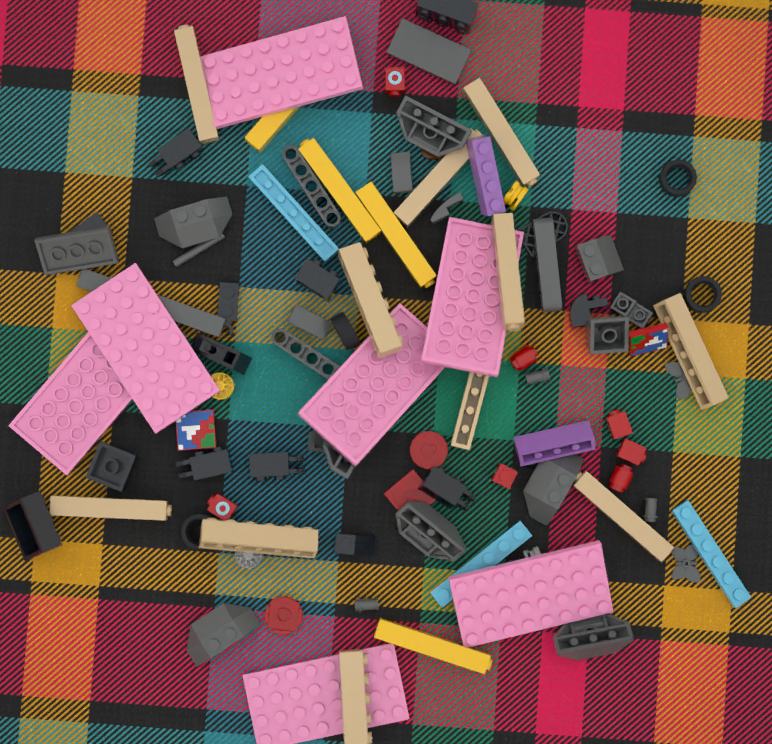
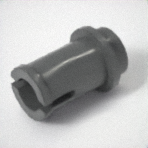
[525,368,550,385]
[643,498,658,522]
[355,597,378,613]

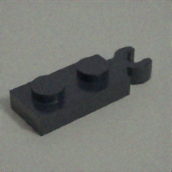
[217,282,240,335]

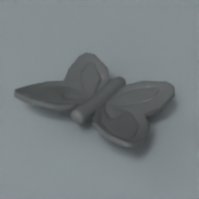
[665,362,691,400]
[671,544,700,582]

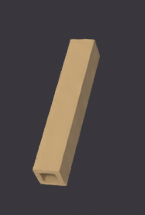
[174,25,220,144]
[463,78,540,187]
[394,128,483,228]
[491,213,525,332]
[572,471,674,562]
[50,495,172,521]

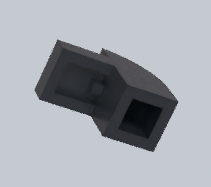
[569,294,608,328]

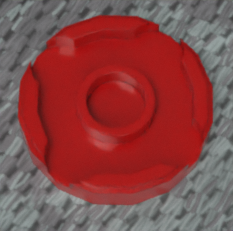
[410,431,448,469]
[264,596,303,635]

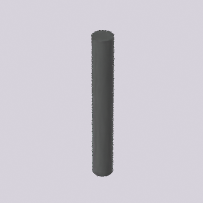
[173,233,225,267]

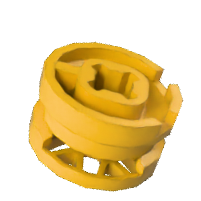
[503,180,529,211]
[211,373,234,400]

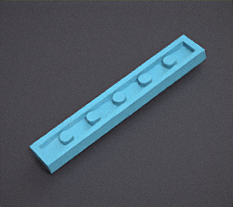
[248,164,339,262]
[671,500,752,608]
[430,521,532,608]

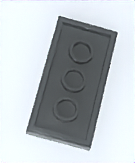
[386,18,471,85]
[34,226,119,275]

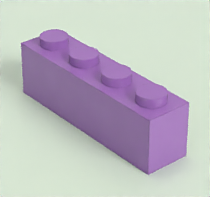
[466,135,506,216]
[514,420,596,467]

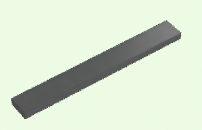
[76,269,226,337]

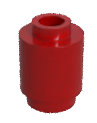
[509,345,538,371]
[609,464,634,493]

